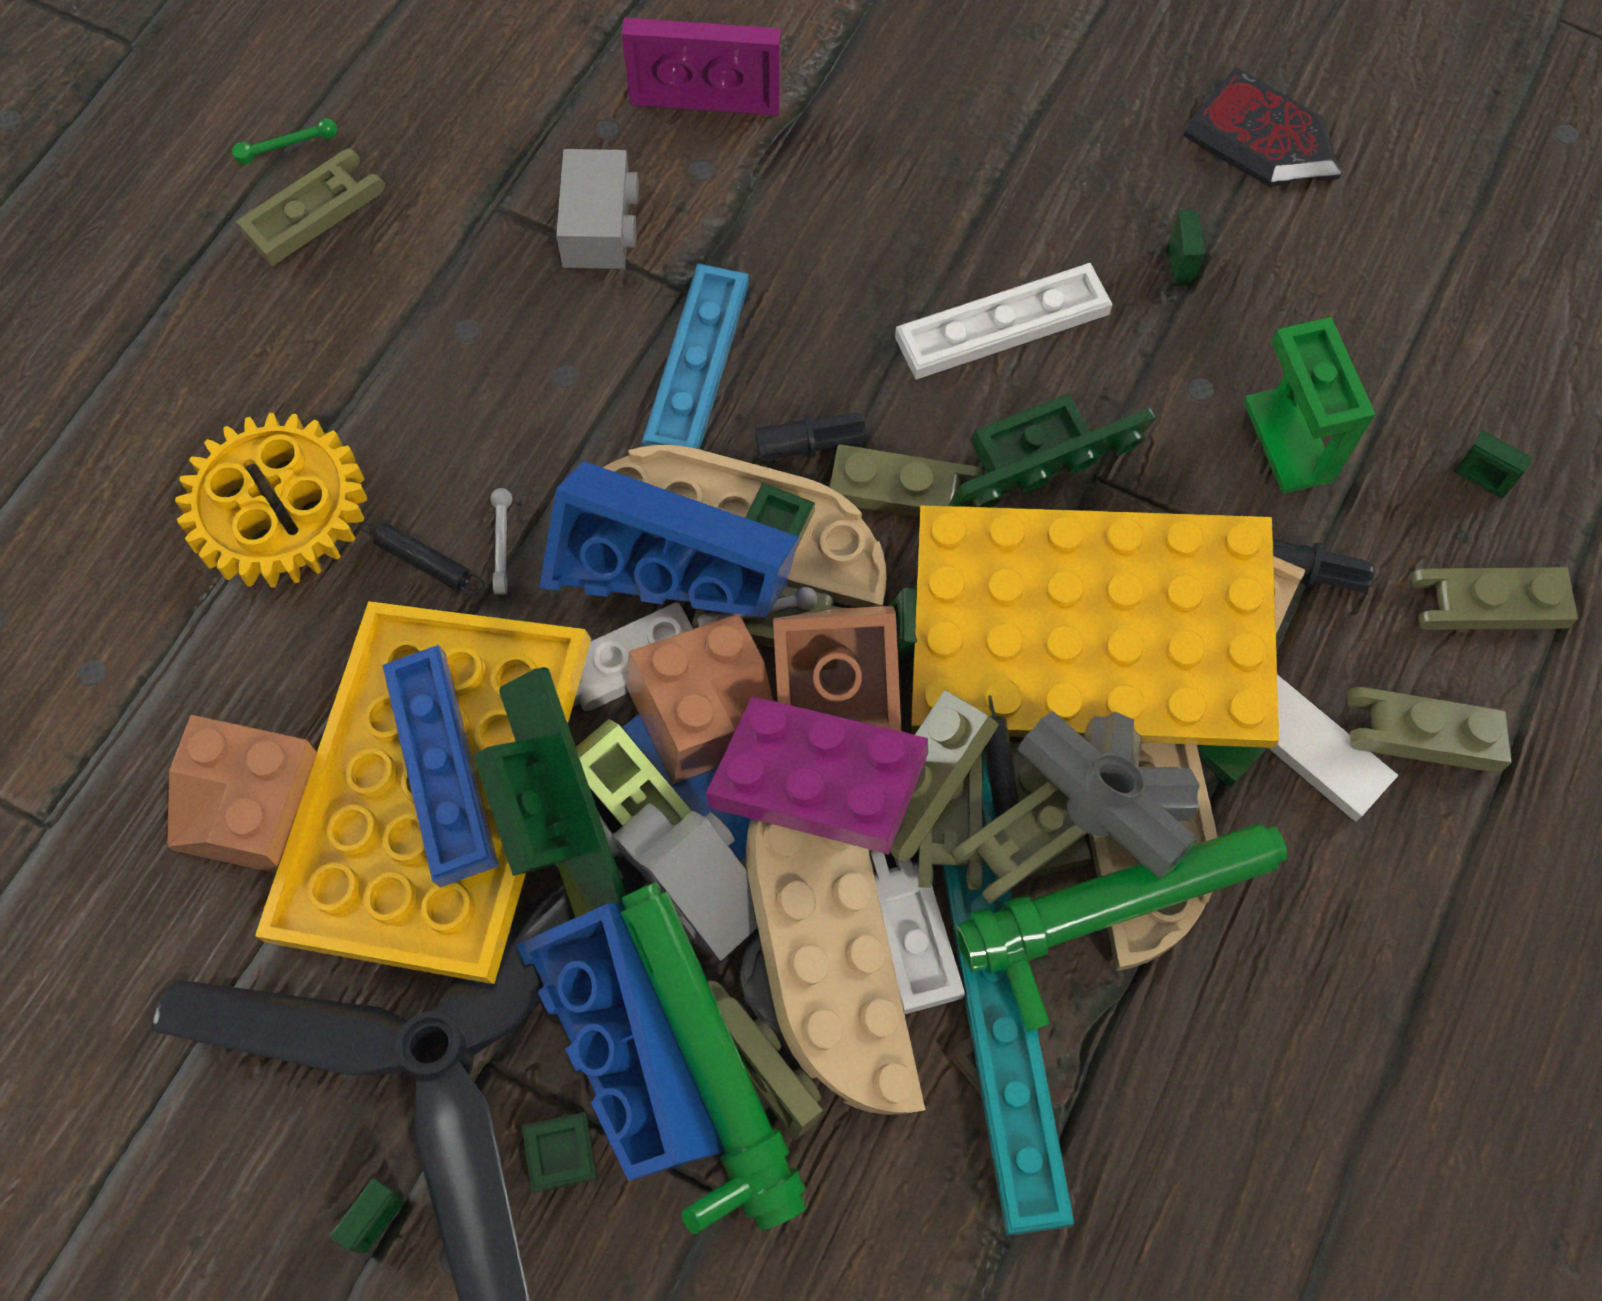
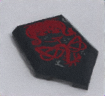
[1183,67,1341,186]

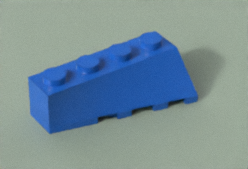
[539,461,799,618]
[515,903,725,1181]

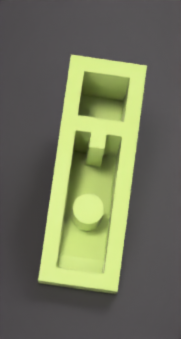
[576,719,692,827]

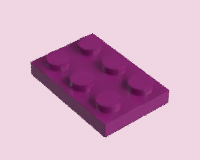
[622,18,781,115]
[706,696,929,854]

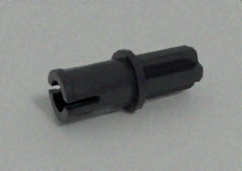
[754,412,866,463]
[1273,538,1374,592]

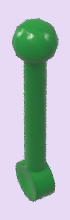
[232,118,338,165]

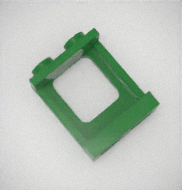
[1243,317,1376,494]

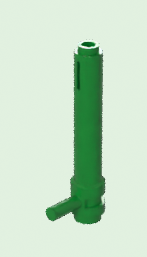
[955,823,1287,1032]
[620,882,806,1234]

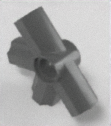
[1017,711,1200,880]

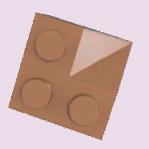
[773,606,901,731]
[626,614,773,784]
[168,715,317,873]

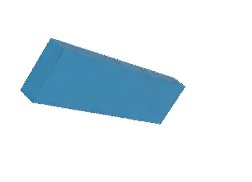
[641,263,749,450]

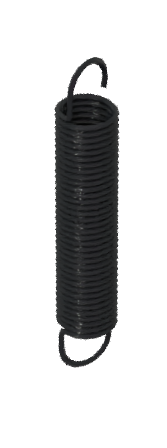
[360,522,485,594]
[984,695,1020,819]

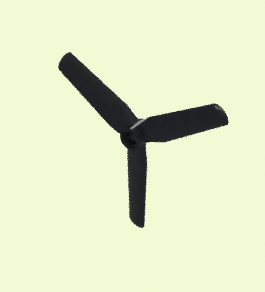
[151,833,647,1301]

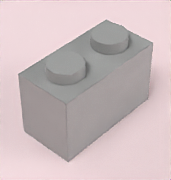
[556,149,639,269]

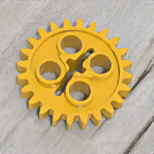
[175,413,367,588]

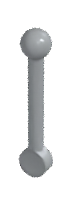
[490,488,513,595]
[697,587,817,627]

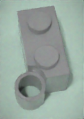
[611,803,758,961]

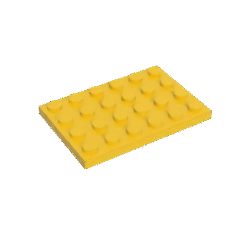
[911,505,1279,748]
[255,601,592,984]

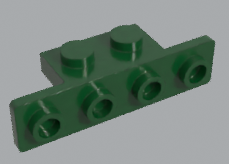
[948,393,1157,508]
[473,667,626,918]

